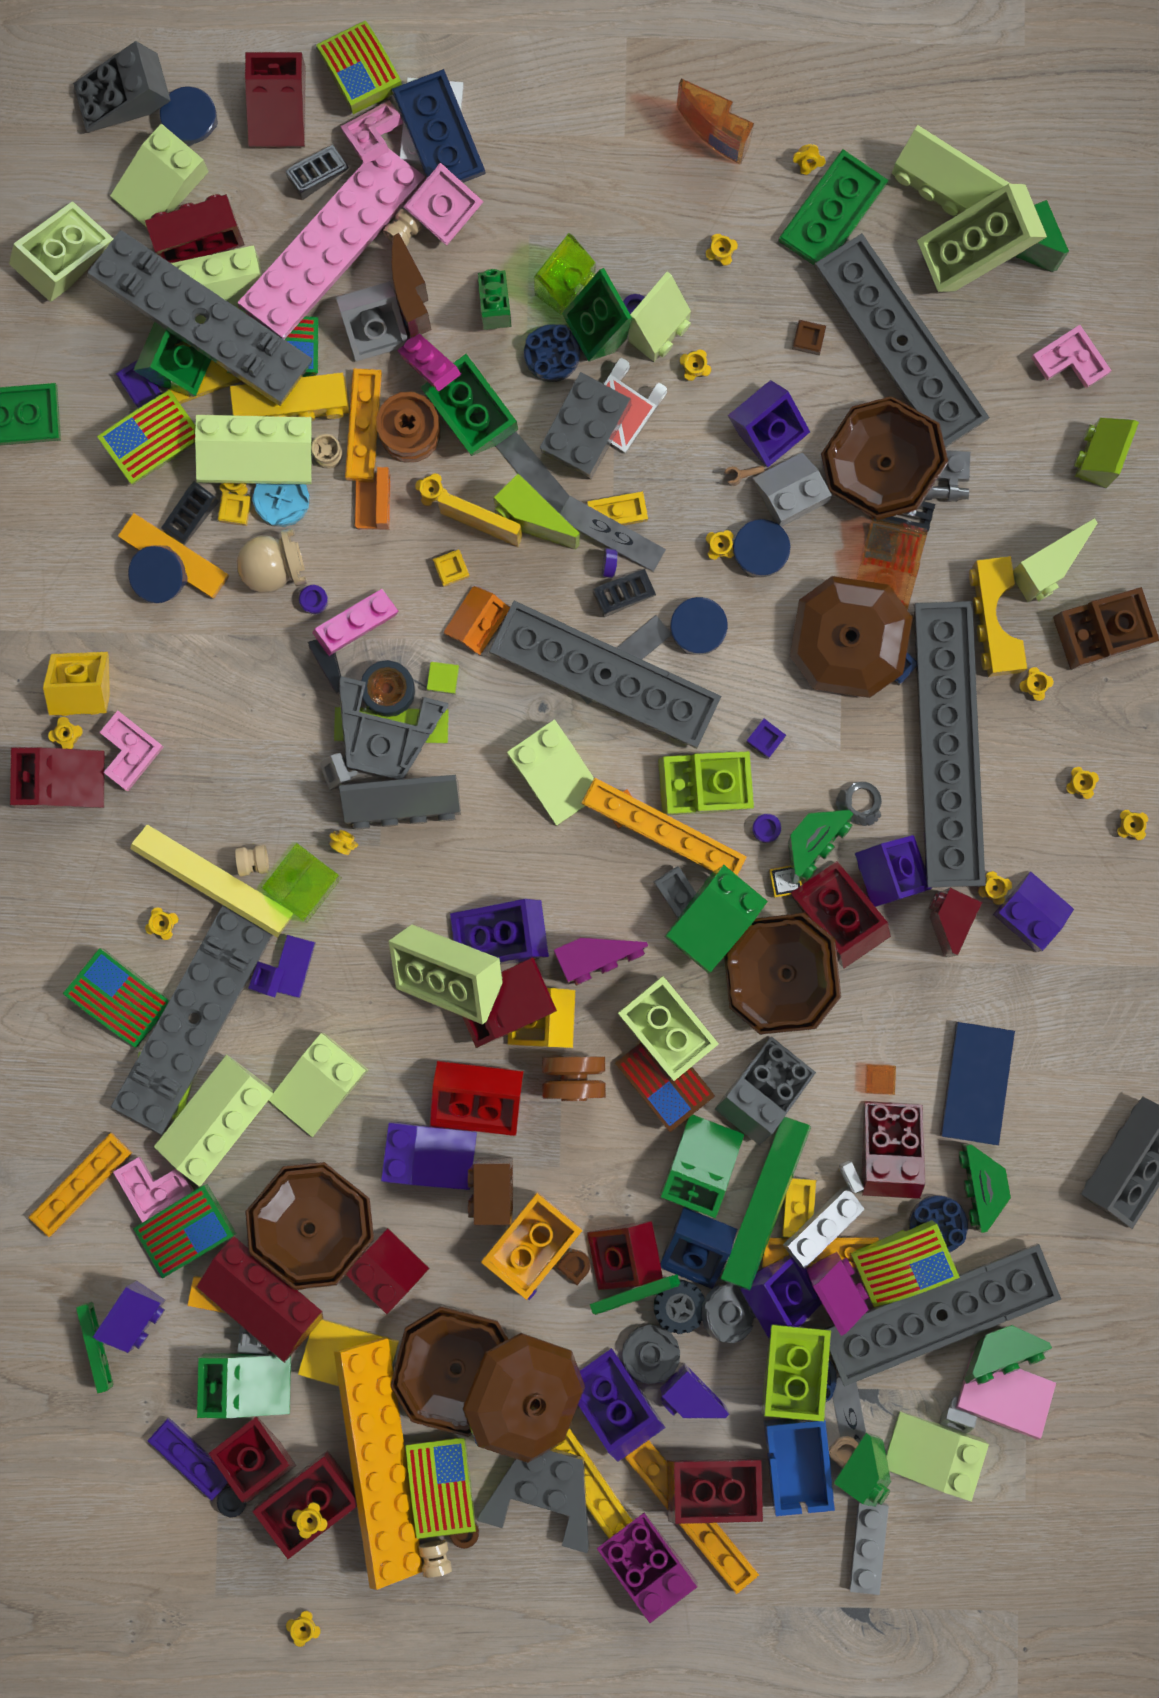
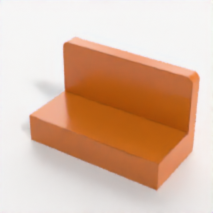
[355,467,391,530]
[444,586,510,655]

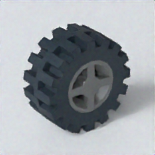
[654,1280,705,1334]

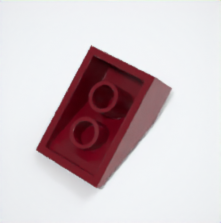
[790,861,891,969]

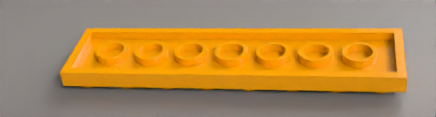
[334,1338,423,1590]

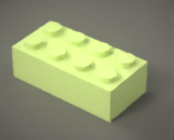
[917,184,1047,292]

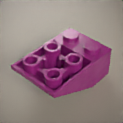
[554,938,648,986]
[597,1512,698,1623]

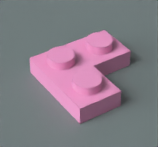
[341,100,403,164]
[1031,325,1112,389]
[100,710,164,791]
[113,1157,194,1223]

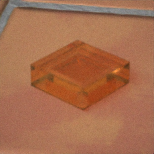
[865,1064,896,1095]

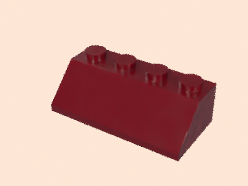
[196,1236,323,1363]

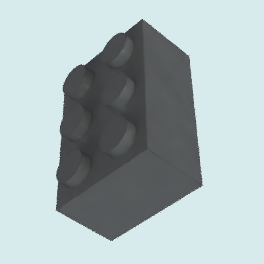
[540,372,632,480]

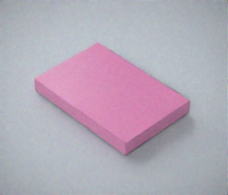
[956,1351,1056,1440]

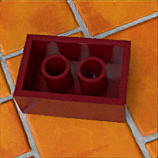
[145,194,245,263]
[252,1450,357,1559]
[667,1459,763,1524]

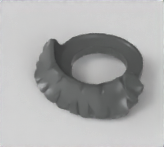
[836,782,882,826]

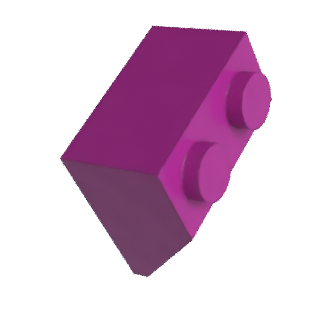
[807,1252,869,1336]

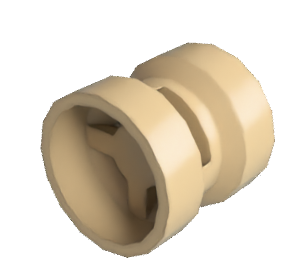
[383,209,422,247]
[312,434,343,469]
[235,844,269,877]
[418,1540,452,1578]

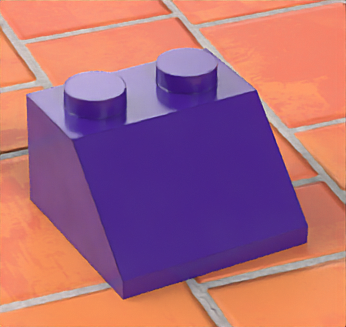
[728,380,810,467]
[855,835,932,907]
[993,871,1074,952]
[740,1254,822,1338]
[93,1281,165,1353]
[660,1363,729,1418]

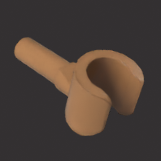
[724,465,764,486]

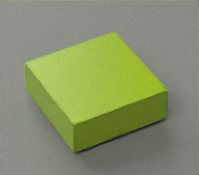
[427,662,459,695]

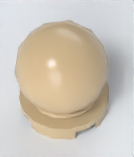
[237,528,307,593]

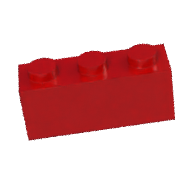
[430,1061,524,1136]

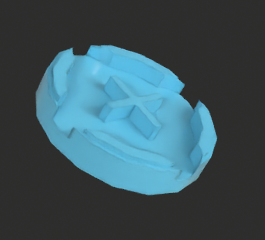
[252,483,310,527]

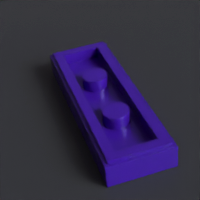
[147,1418,228,1501]

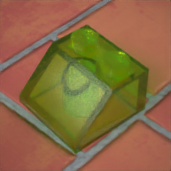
[534,233,596,315]
[262,843,342,923]

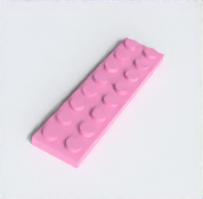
[238,148,425,339]

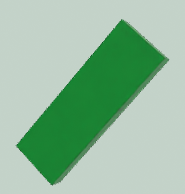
[590,1274,681,1315]
[76,1301,114,1394]

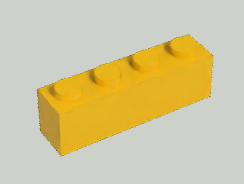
[230,372,350,421]

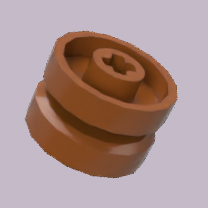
[376,392,441,463]
[542,1056,606,1101]

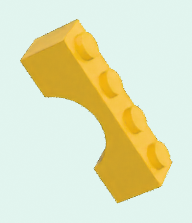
[969,556,1027,677]

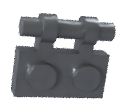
[924,450,971,502]

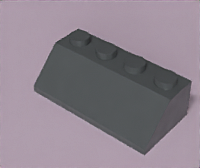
[339,774,461,830]
[1081,1096,1159,1229]

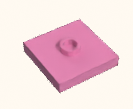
[404,163,483,246]

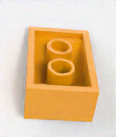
[481,1192,582,1300]

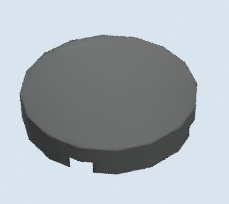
[701,1283,756,1343]
[622,1324,680,1384]

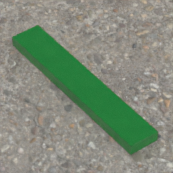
[721,1117,811,1291]

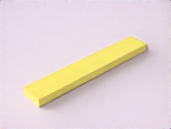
[130,825,294,938]

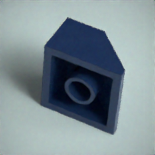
[660,1207,738,1289]

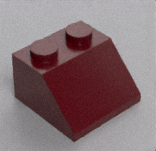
[928,887,982,958]
[587,1221,663,1290]
[346,1228,430,1314]
[208,1416,297,1502]

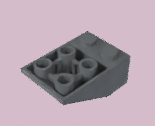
[73,41,171,132]
[715,1036,816,1145]

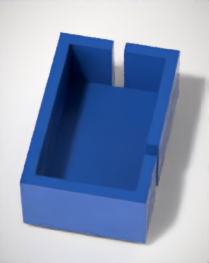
[764,1418,835,1516]

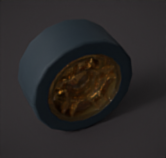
[361,660,415,717]

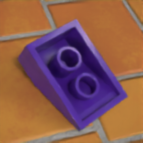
[450,899,549,965]
[381,1121,477,1190]
[579,1348,666,1462]

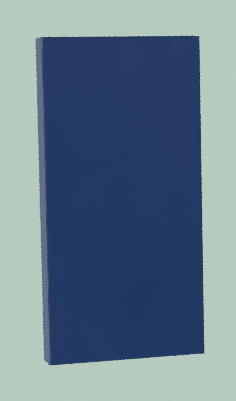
[392,69,486,183]
[940,1022,1015,1146]

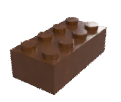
[468,1158,513,1225]

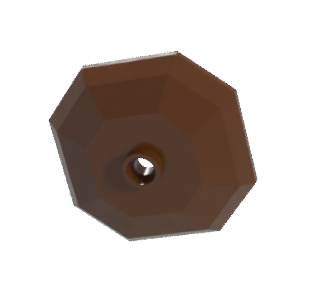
[821,396,948,520]
[790,576,913,698]
[724,913,842,1035]
[245,1162,374,1290]
[391,1306,508,1437]
[463,1333,585,1463]

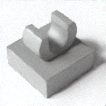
[320,753,358,790]
[238,1326,269,1354]
[939,1397,977,1433]

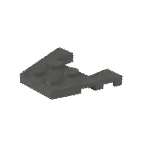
[338,676,449,780]
[477,1449,589,1553]

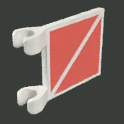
[604,358,667,453]

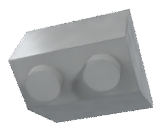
[336,281,408,362]
[752,453,832,527]

